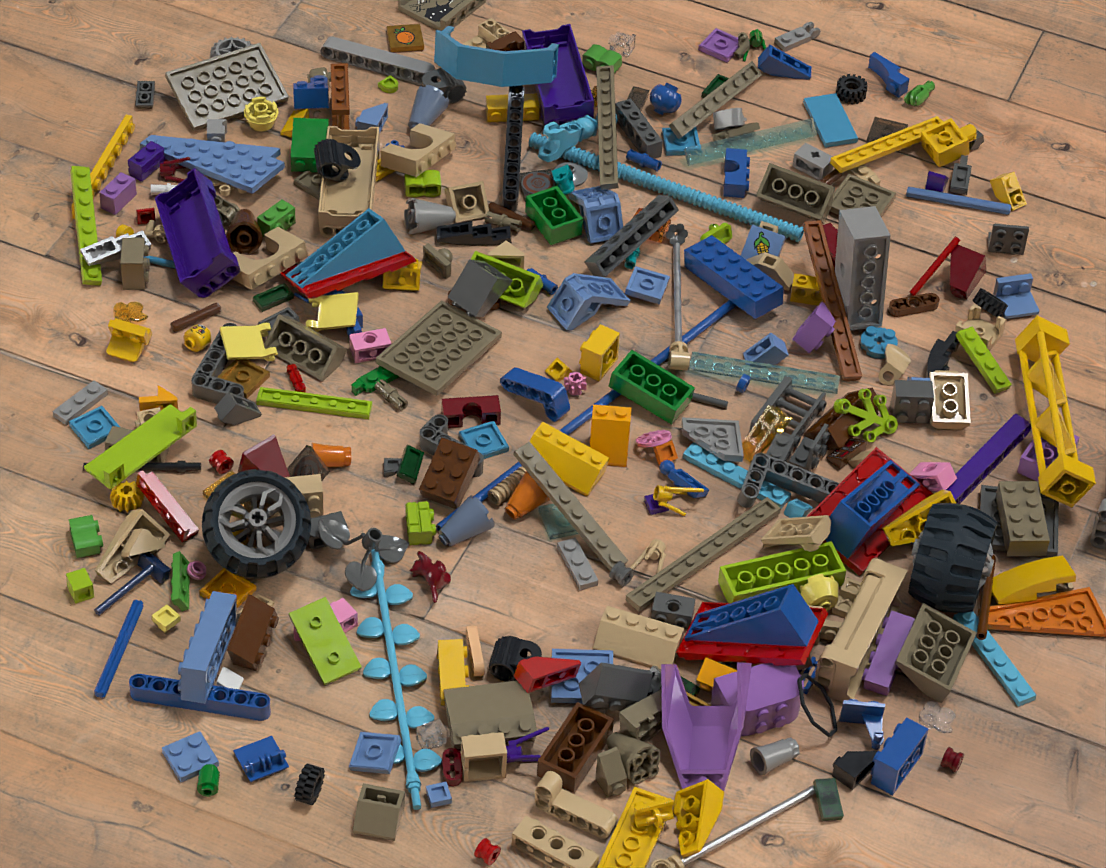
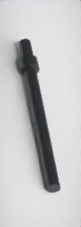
[83,460,202,472]

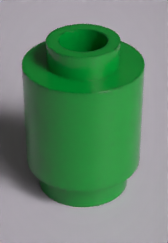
[197,764,220,797]

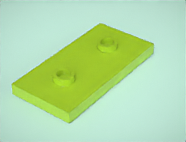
[288,597,362,686]

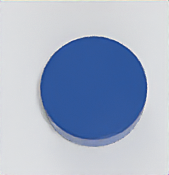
[736,374,751,393]

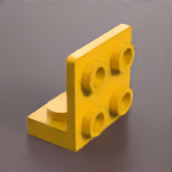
[383,258,422,291]

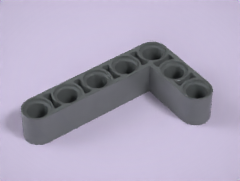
[191,323,244,404]
[737,453,839,508]

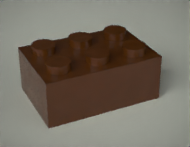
[419,438,480,509]

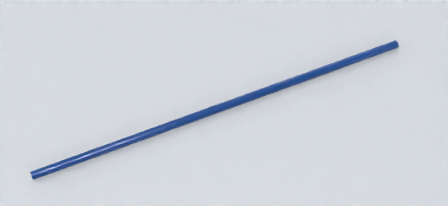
[436,300,737,531]

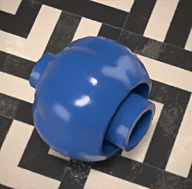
[650,82,682,115]

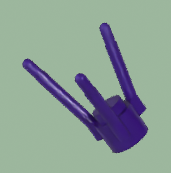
[506,727,549,763]

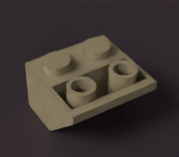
[353,783,405,841]

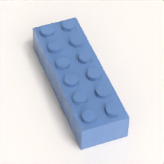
[178,591,237,704]

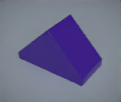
[925,171,949,192]

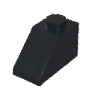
[832,751,877,790]

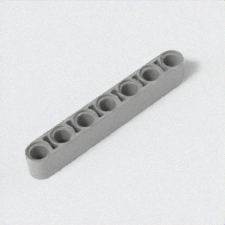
[320,36,435,84]

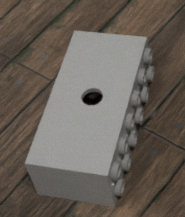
[835,206,891,330]

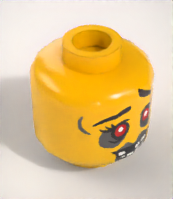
[183,324,211,352]

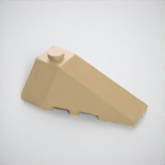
[95,509,170,584]

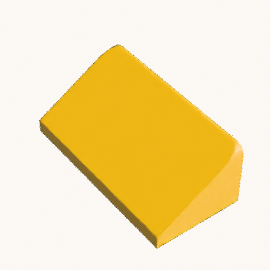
[280,109,309,138]

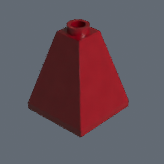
[238,434,290,478]

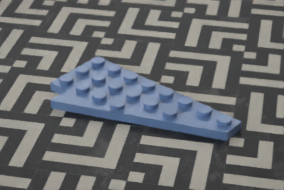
[140,135,285,194]

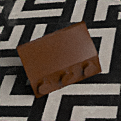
[227,595,279,671]

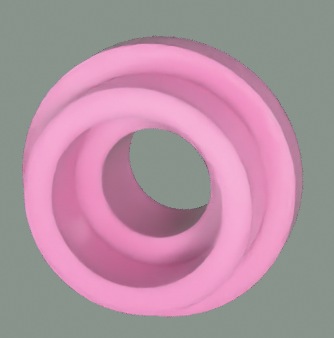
[186,561,206,580]

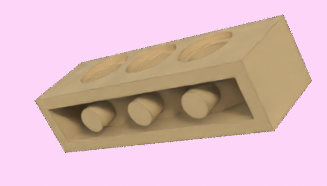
[511,816,599,868]

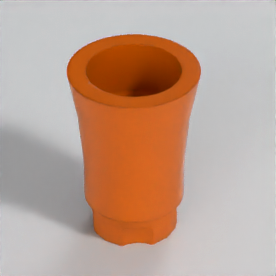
[311,443,352,468]

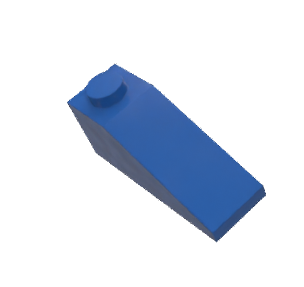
[758,44,812,80]

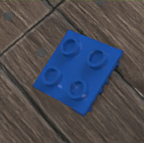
[233,736,289,782]

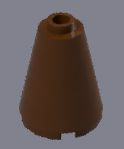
[226,209,262,254]

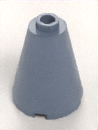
[408,85,449,130]
[438,495,495,546]

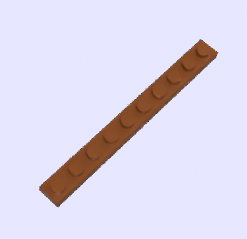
[802,220,862,381]

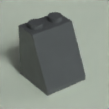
[448,259,513,318]

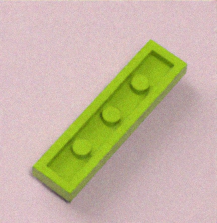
[955,326,1012,394]

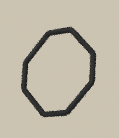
[797,673,838,737]

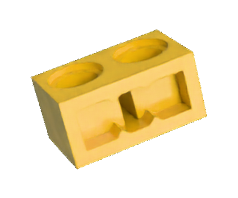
[790,273,822,306]

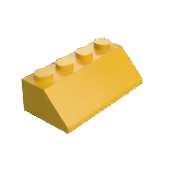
[530,422,609,497]

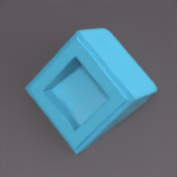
[784,498,813,518]

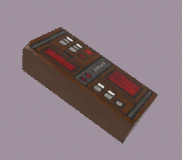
[826,438,867,469]

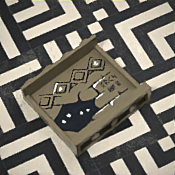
[398,0,486,31]

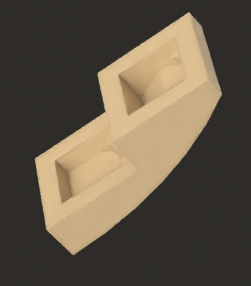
[831,578,861,618]

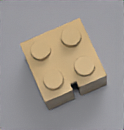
[461,732,507,782]

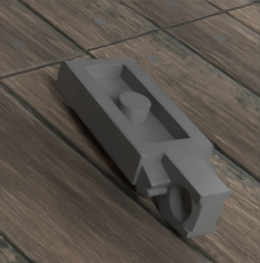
[950,155,972,195]

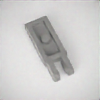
[774,21,821,52]

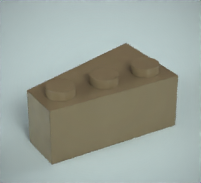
[619,689,663,742]

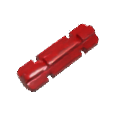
[287,364,306,393]

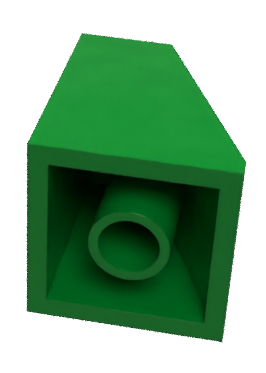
[291,118,329,172]

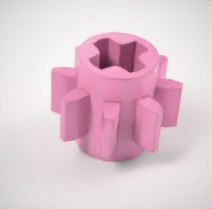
[564,372,587,395]

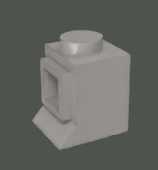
[207,119,228,142]

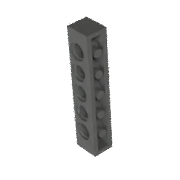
[584,195,679,277]

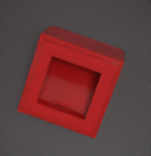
[136,208,156,225]

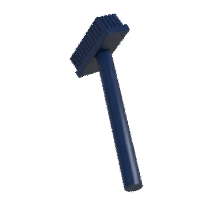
[94,552,171,616]

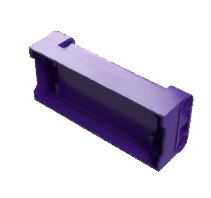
[522,24,594,126]
[155,168,240,298]

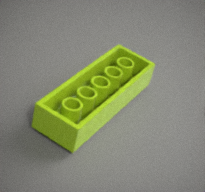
[718,541,846,603]

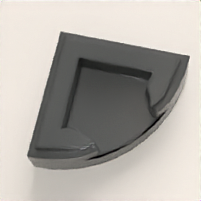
[384,458,401,477]

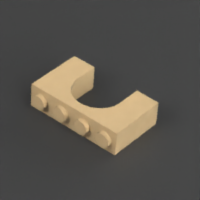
[381,123,456,177]
[233,227,308,290]

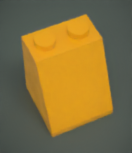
[590,404,631,467]

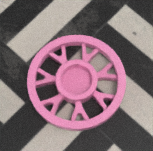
[636,430,672,447]

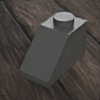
[214,392,262,425]

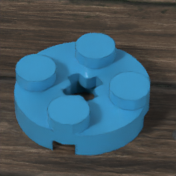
[860,326,898,359]

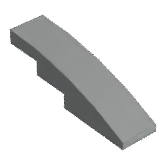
[80,230,152,266]

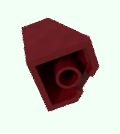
[950,244,987,299]

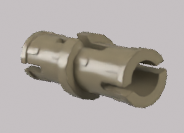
[485,211,522,232]
[375,379,408,411]

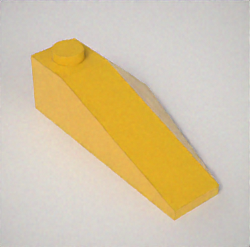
[673,779,724,858]

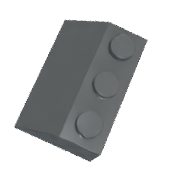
[578,662,653,711]

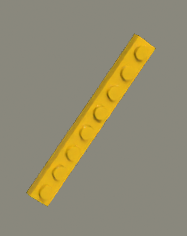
[71,114,135,219]
[830,116,943,173]

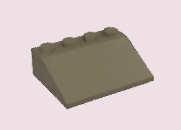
[895,603,977,703]
[443,681,537,750]

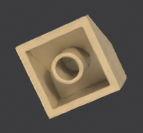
[444,181,489,223]

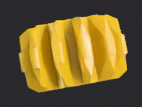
[110,479,144,513]

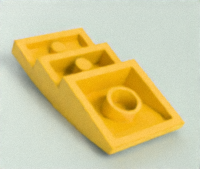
[992,555,1076,604]

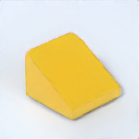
[545,357,573,382]

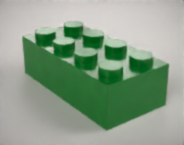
[608,350,695,425]

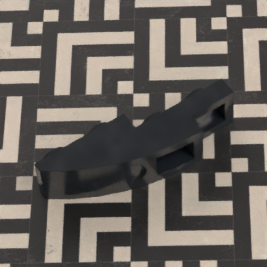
[925,331,960,378]

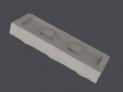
[52,380,108,426]
[557,537,598,590]

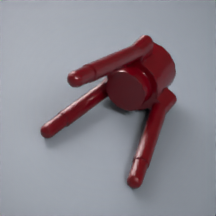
[160,157,190,182]

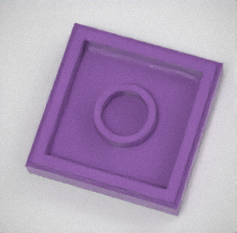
[698,28,739,63]

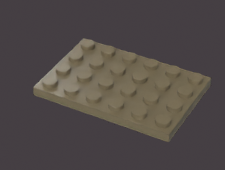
[165,43,289,131]
[376,300,502,396]

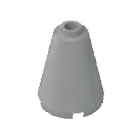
[404,198,456,234]

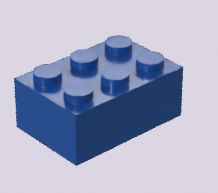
[870,717,929,796]

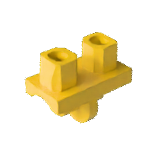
[634,796,674,828]

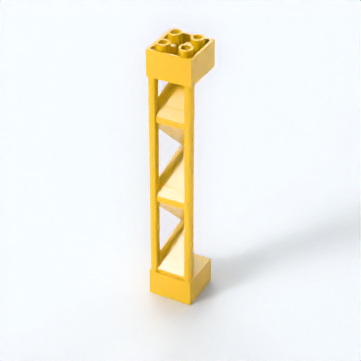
[1015,315,1096,508]

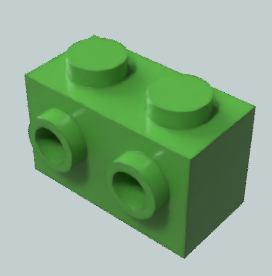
[257,199,296,237]

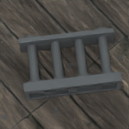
[749,376,827,447]

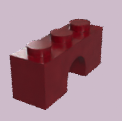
[441,395,501,428]

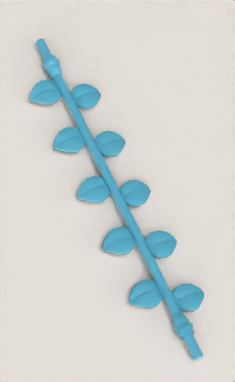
[350,549,442,810]

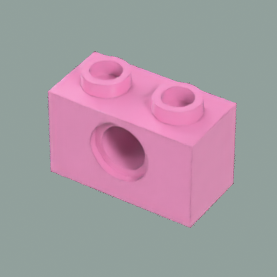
[349,328,391,363]
[909,462,957,492]

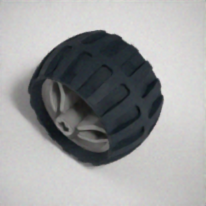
[202,469,311,579]
[908,503,997,613]

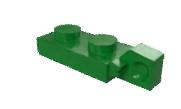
[351,366,400,396]

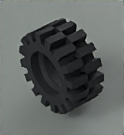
[836,74,868,104]
[972,288,1008,317]
[294,763,325,805]

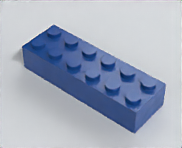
[684,235,783,319]

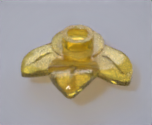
[113,302,148,323]

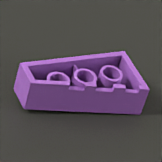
[862,610,915,696]

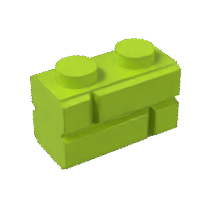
[405,501,436,545]

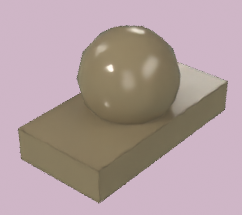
[423,243,453,279]

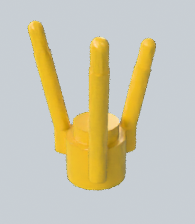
[653,485,704,516]

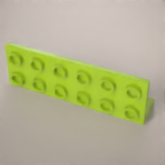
[84,404,197,490]

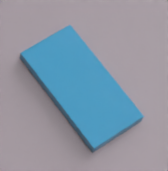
[803,93,858,147]

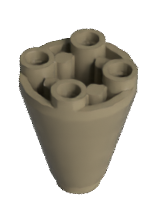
[606,732,660,784]

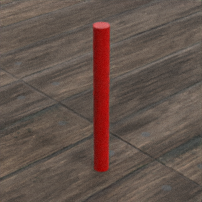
[909,236,961,296]

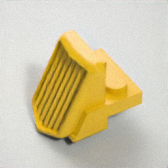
[106,318,153,362]

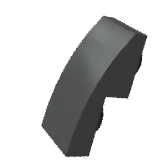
[135,81,155,107]

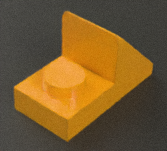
[139,385,178,411]

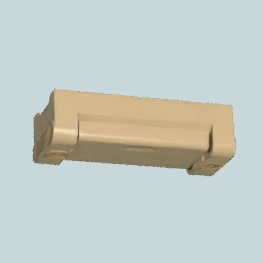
[318,126,380,238]
[814,558,908,703]

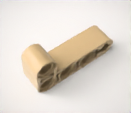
[535,771,618,839]

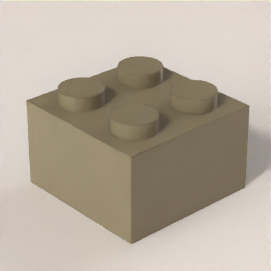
[121,238,150,290]

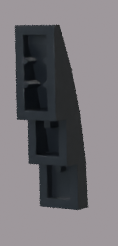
[437,221,512,246]

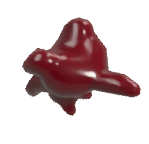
[409,551,451,603]

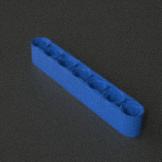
[129,674,271,721]

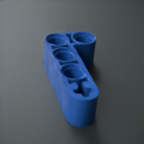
[500,367,570,422]

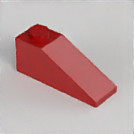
[514,657,581,693]

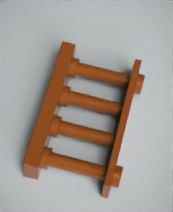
[331,63,350,130]

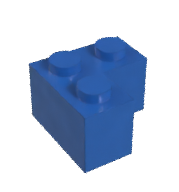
[293,75,329,109]

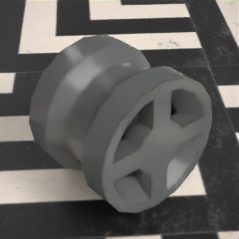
[609,561,634,587]

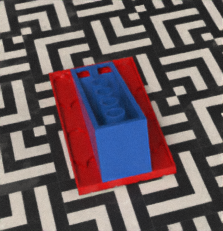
[807,447,933,576]
[676,584,828,666]

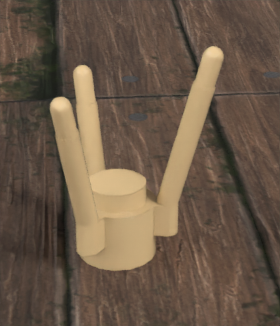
[630,539,666,573]

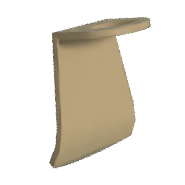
[879,344,911,385]

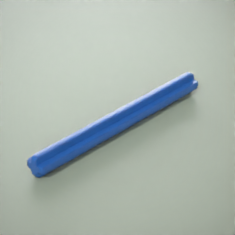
[94,600,144,698]

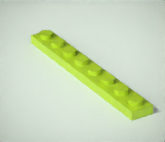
[70,166,102,286]

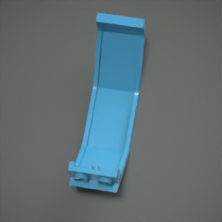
[434,26,559,87]

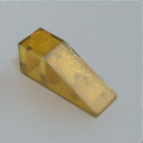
[742,405,792,463]

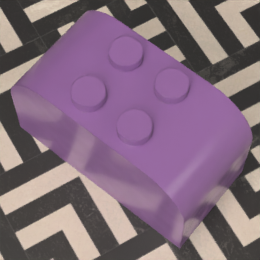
[711,663,804,736]

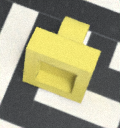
[152,605,181,633]

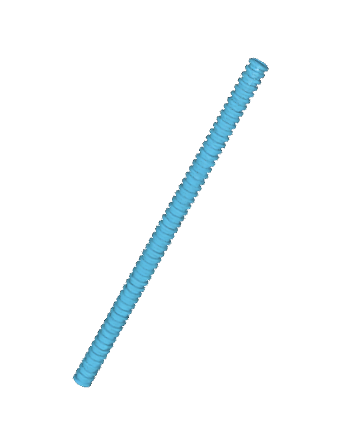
[528,132,804,242]

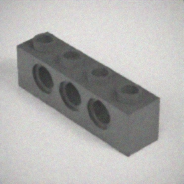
[615,98,663,159]

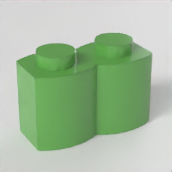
[582,44,622,73]
[68,515,103,558]

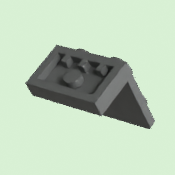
[988,224,1029,255]
[788,424,830,472]

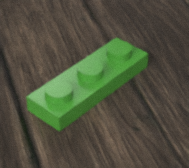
[171,551,190,612]

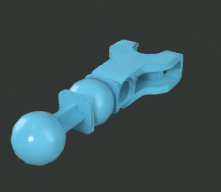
[538,113,618,162]

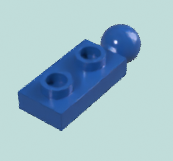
[660,460,709,498]

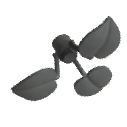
[318,517,409,591]

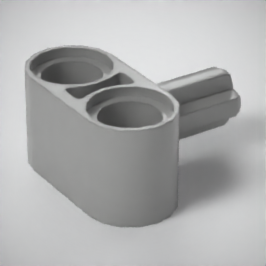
[713,108,747,130]

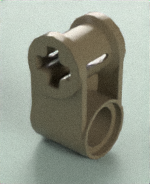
[214,195,240,226]

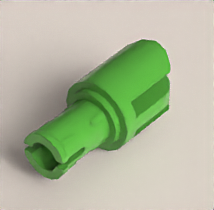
[904,80,935,106]

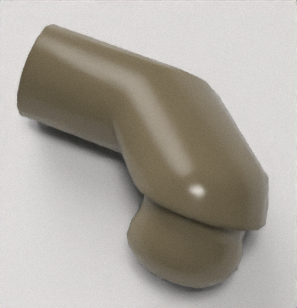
[734,32,750,58]

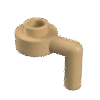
[144,220,168,243]

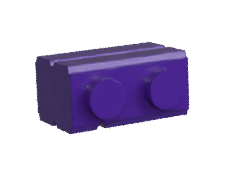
[128,141,165,181]

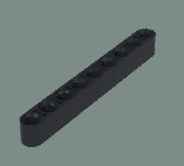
[502,85,524,212]

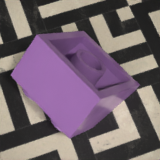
[792,302,836,353]

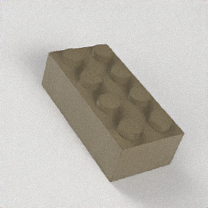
[996,481,1050,556]

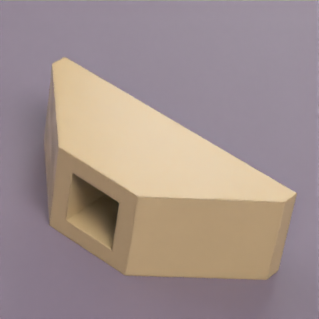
[746,252,794,291]

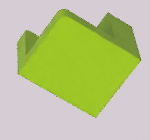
[66,568,95,604]

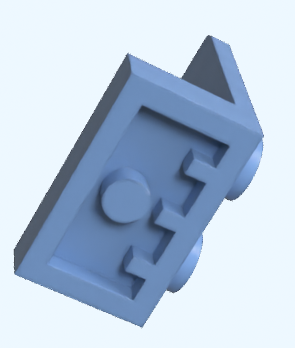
[993,273,1040,319]

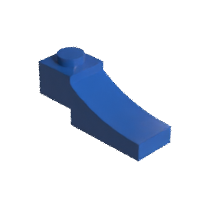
[868,52,909,98]

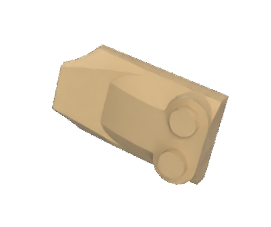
[929,370,971,430]
[761,515,831,552]

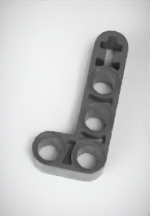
[419,414,484,477]

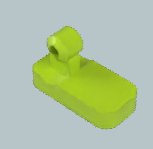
[700,222,732,243]

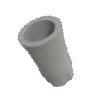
[750,737,800,775]

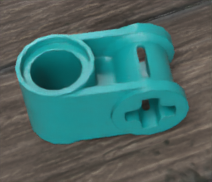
[551,164,575,195]

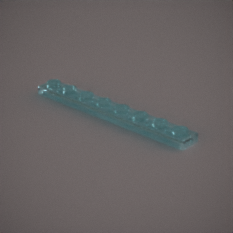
[684,118,817,166]
[689,352,840,394]

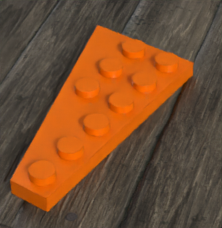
[977,587,1106,637]

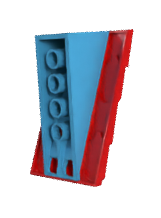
[279,208,416,299]

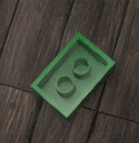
[525,186,583,245]

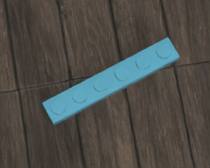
[682,442,791,509]
[953,611,1036,707]

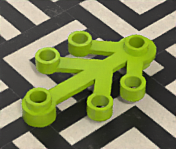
[833,389,898,442]

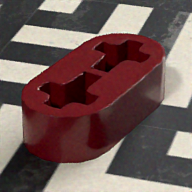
[442,748,462,787]

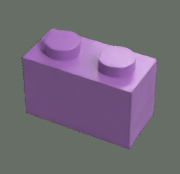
[99,172,137,215]

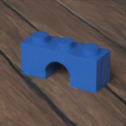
[723,148,750,198]

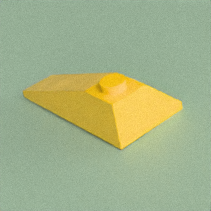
[882,489,956,546]

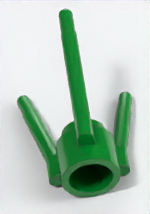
[743,29,767,61]

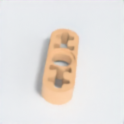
[466,625,485,676]

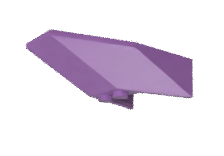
[661,663,752,791]

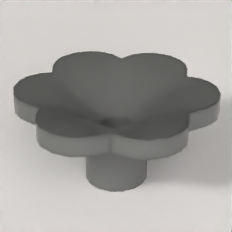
[665,223,688,245]

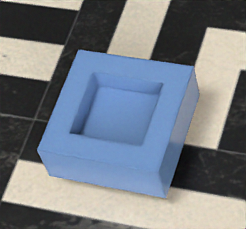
[426,782,452,808]

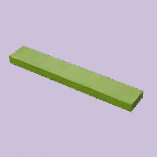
[256,387,372,419]

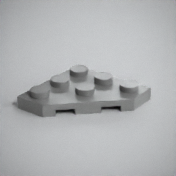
[681,417,744,462]

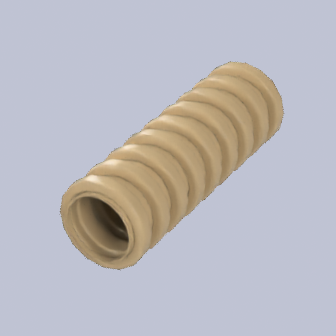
[488,466,526,505]

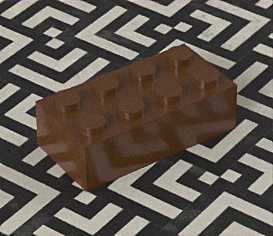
[537,702,614,793]

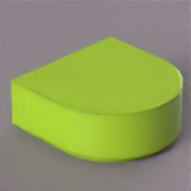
[378,75,398,93]

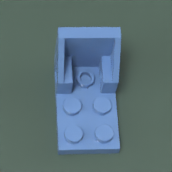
[569,186,623,243]
[547,273,631,331]

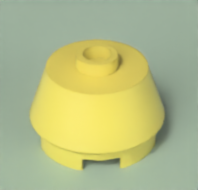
[244,97,279,131]
[800,574,839,611]

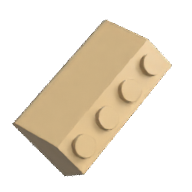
[593,606,684,669]

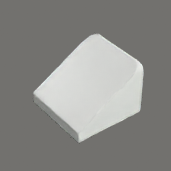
[217,667,244,690]

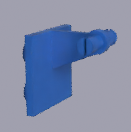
[839,699,885,750]

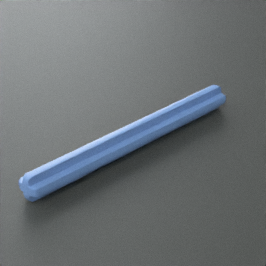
[906,187,1011,215]

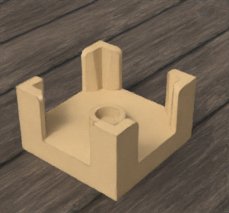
[955,304,1006,351]

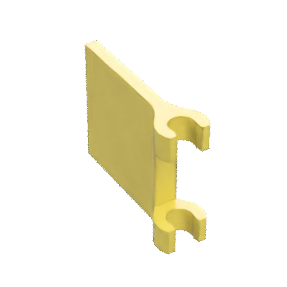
[306,292,359,332]
[220,323,278,361]

